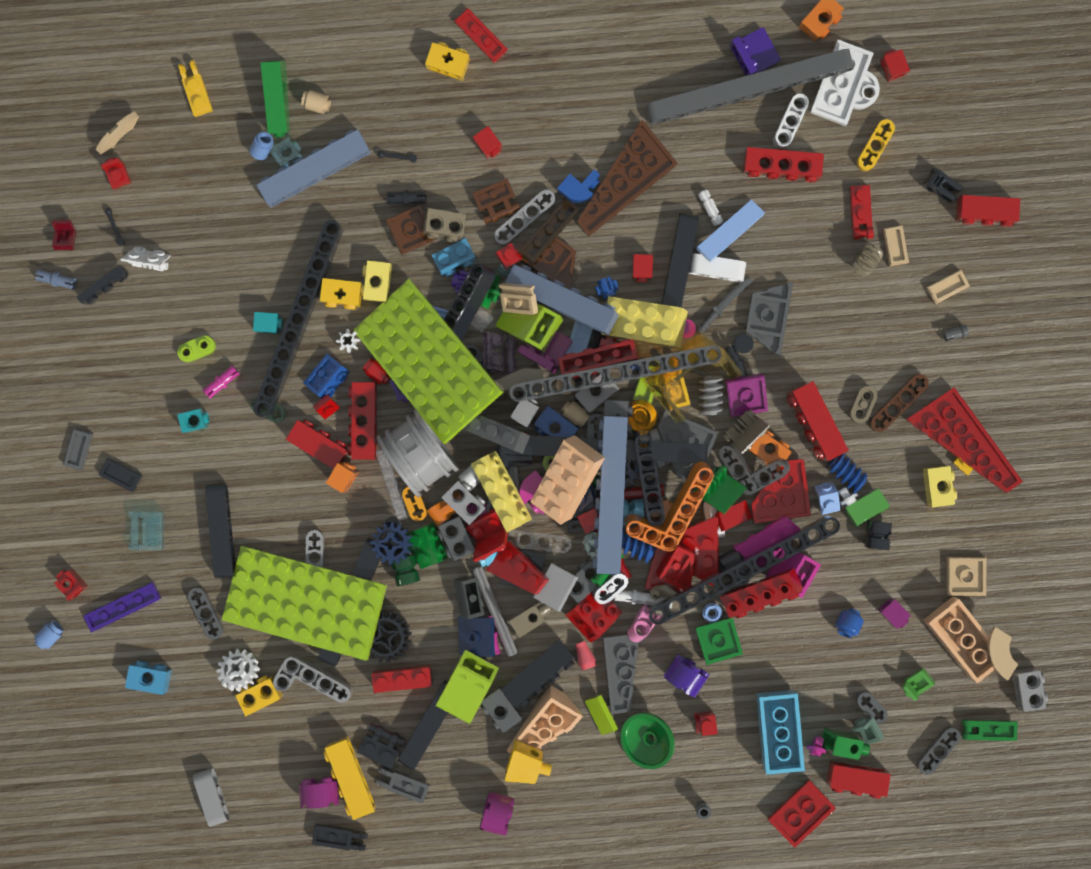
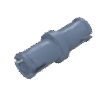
[35,269,77,290]

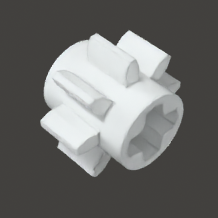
[336,329,361,353]

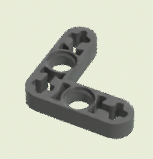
[719,443,790,495]

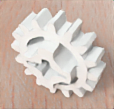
[216,649,260,692]

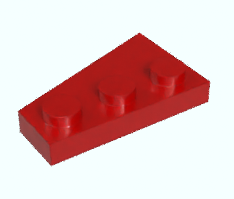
[486,541,549,594]

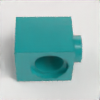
[253,312,283,334]
[177,409,210,433]

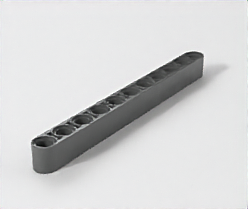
[646,49,854,125]
[510,345,722,402]

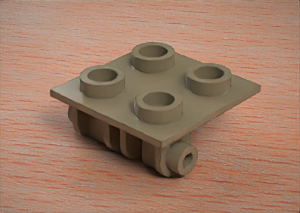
[723,409,770,454]

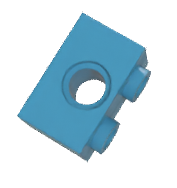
[125,660,172,695]

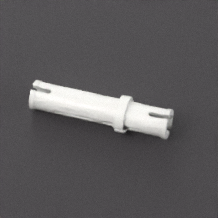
[614,589,673,608]

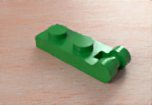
[962,719,1018,741]

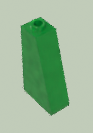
[260,60,290,137]

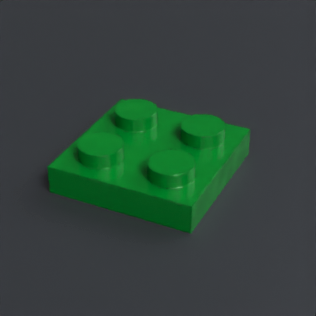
[695,617,743,665]

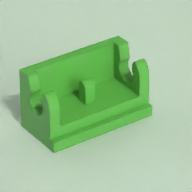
[845,489,890,528]

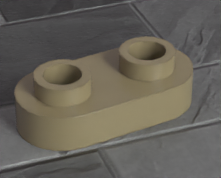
[849,386,877,423]

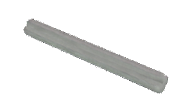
[473,566,517,656]

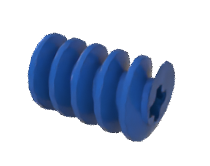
[825,453,868,494]
[622,528,656,563]

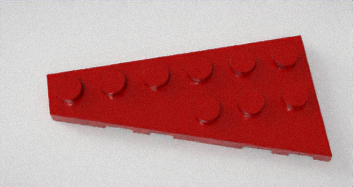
[906,387,1023,493]

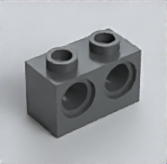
[437,516,475,561]
[570,559,597,604]

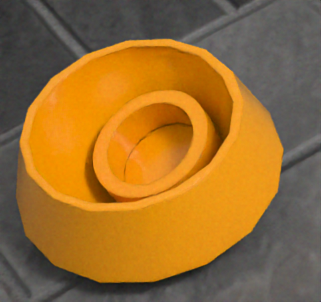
[629,400,657,432]

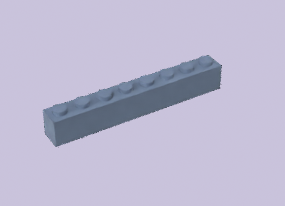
[593,415,628,575]

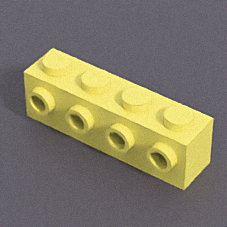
[471,451,532,532]

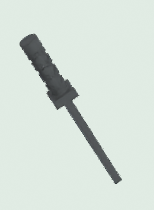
[696,279,753,335]

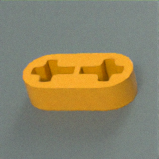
[402,487,427,521]

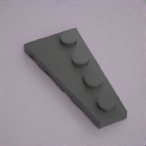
[602,632,641,714]

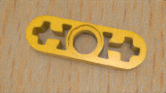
[857,119,895,171]

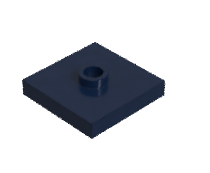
[458,616,495,657]

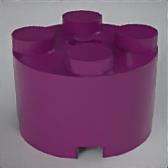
[299,776,339,809]
[479,791,515,836]

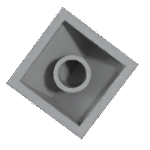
[533,563,578,612]

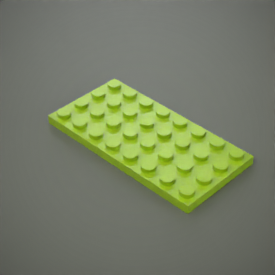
[353,279,503,444]
[222,546,387,661]

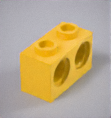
[235,675,283,717]

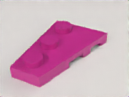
[733,515,800,566]

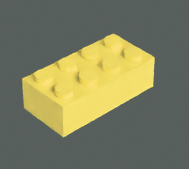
[601,296,688,349]

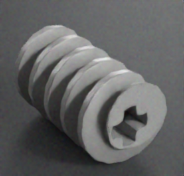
[698,375,723,415]

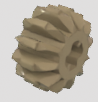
[852,242,883,276]

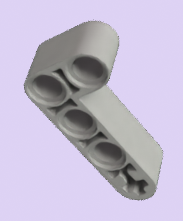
[273,655,353,703]

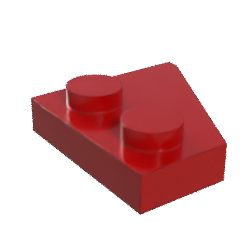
[658,544,694,593]

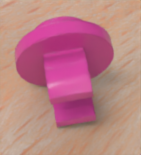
[806,736,826,756]

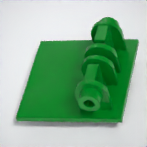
[694,465,747,514]

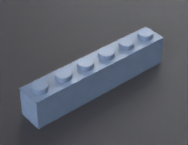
[257,129,371,208]
[505,264,619,336]

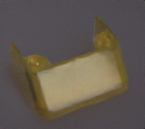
[645,334,743,423]

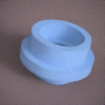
[702,603,722,622]

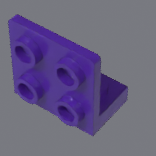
[729,27,781,76]

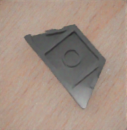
[745,282,793,356]

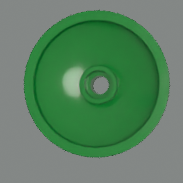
[621,712,675,769]

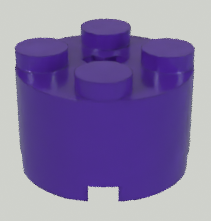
[663,654,710,697]

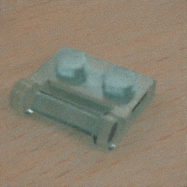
[128,511,164,550]

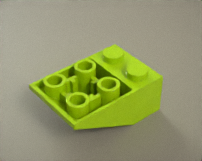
[495,304,563,353]
[436,650,499,724]

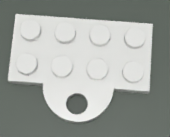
[810,40,880,126]

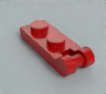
[849,185,874,240]

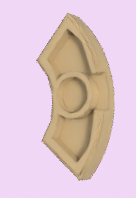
[96,111,139,154]
[988,626,1018,681]

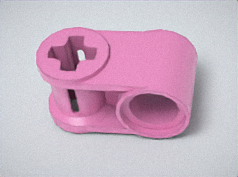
[628,604,661,642]

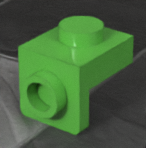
[903,667,935,701]

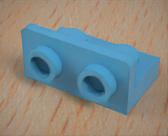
[432,238,476,277]

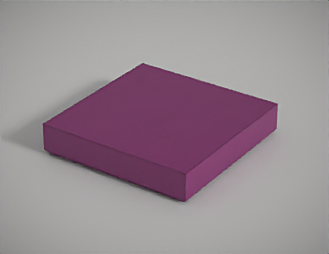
[725,373,768,418]

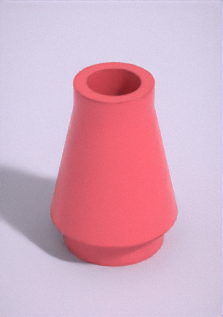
[575,641,597,671]

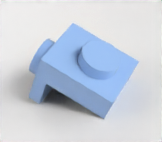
[815,482,840,515]

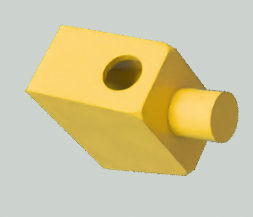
[505,740,552,784]

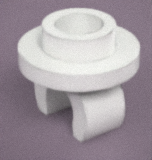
[839,487,858,506]

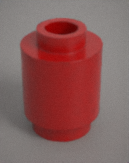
[363,358,391,385]

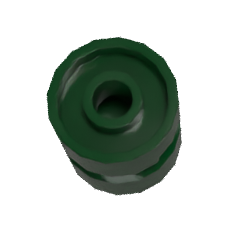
[391,554,421,586]

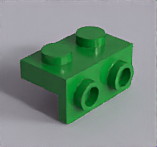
[407,523,448,569]

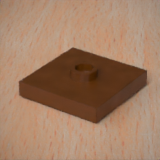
[385,205,436,255]

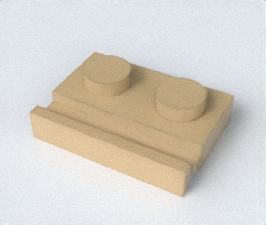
[499,283,538,315]

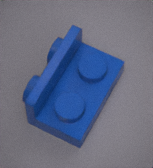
[303,354,350,398]

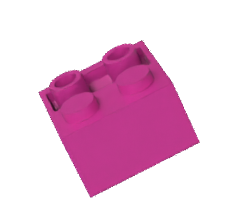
[765,550,821,598]

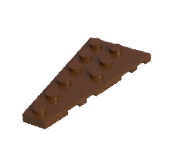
[577,120,678,237]

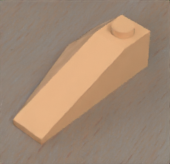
[507,685,583,753]

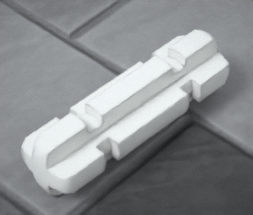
[698,190,723,226]

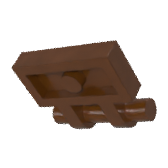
[472,178,520,224]

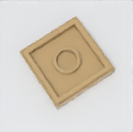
[946,557,986,596]

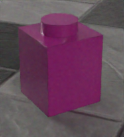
[877,597,911,629]

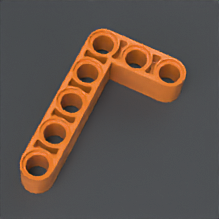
[623,461,714,551]

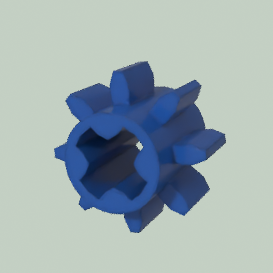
[595,277,619,300]

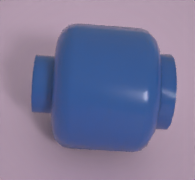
[835,608,864,638]

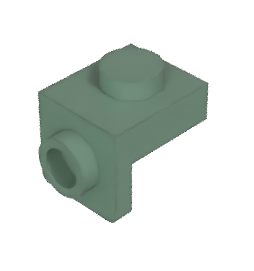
[850,717,884,744]

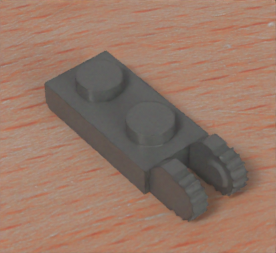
[374,767,430,803]

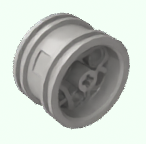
[377,409,459,498]

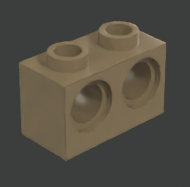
[422,208,466,243]

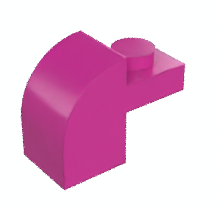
[520,470,544,514]

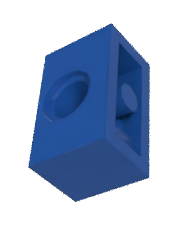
[534,406,578,437]

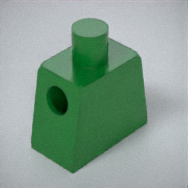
[822,727,870,760]

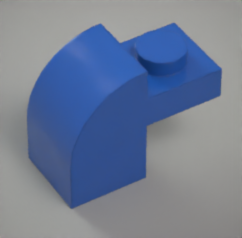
[557,169,600,203]

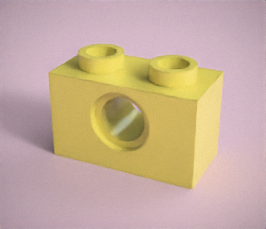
[360,261,392,303]
[923,466,957,507]

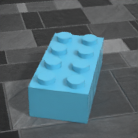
[756,690,805,775]

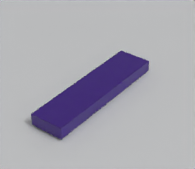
[83,582,162,633]

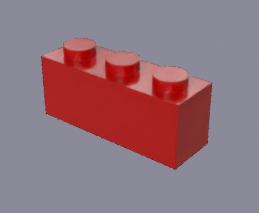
[956,195,1020,227]
[285,419,348,469]
[372,664,433,693]
[827,761,891,799]

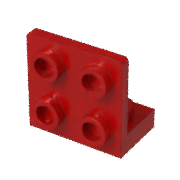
[465,509,509,562]
[565,590,622,643]

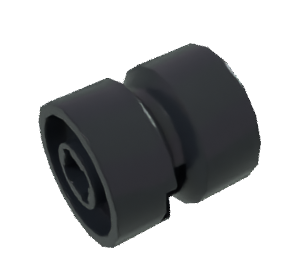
[864,520,893,550]

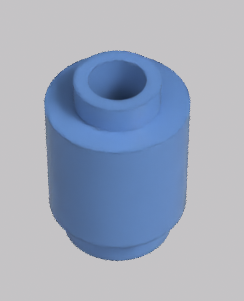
[249,132,273,160]
[34,620,64,649]

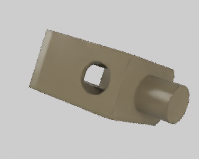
[505,603,551,638]

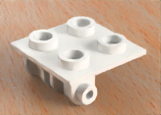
[121,247,171,271]

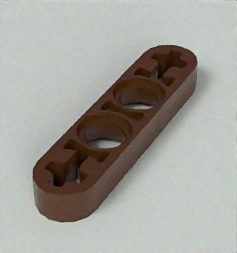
[869,374,929,432]

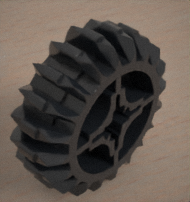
[370,610,412,662]

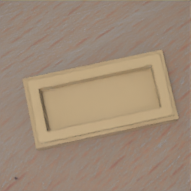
[882,225,909,267]
[926,270,970,304]

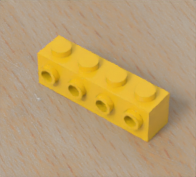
[324,736,376,820]

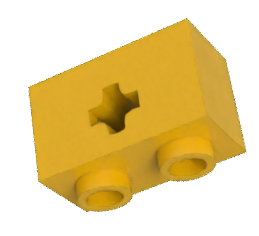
[425,42,470,81]
[320,278,362,310]

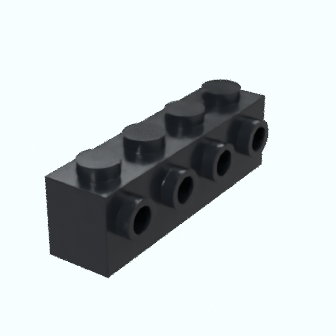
[501,639,577,709]

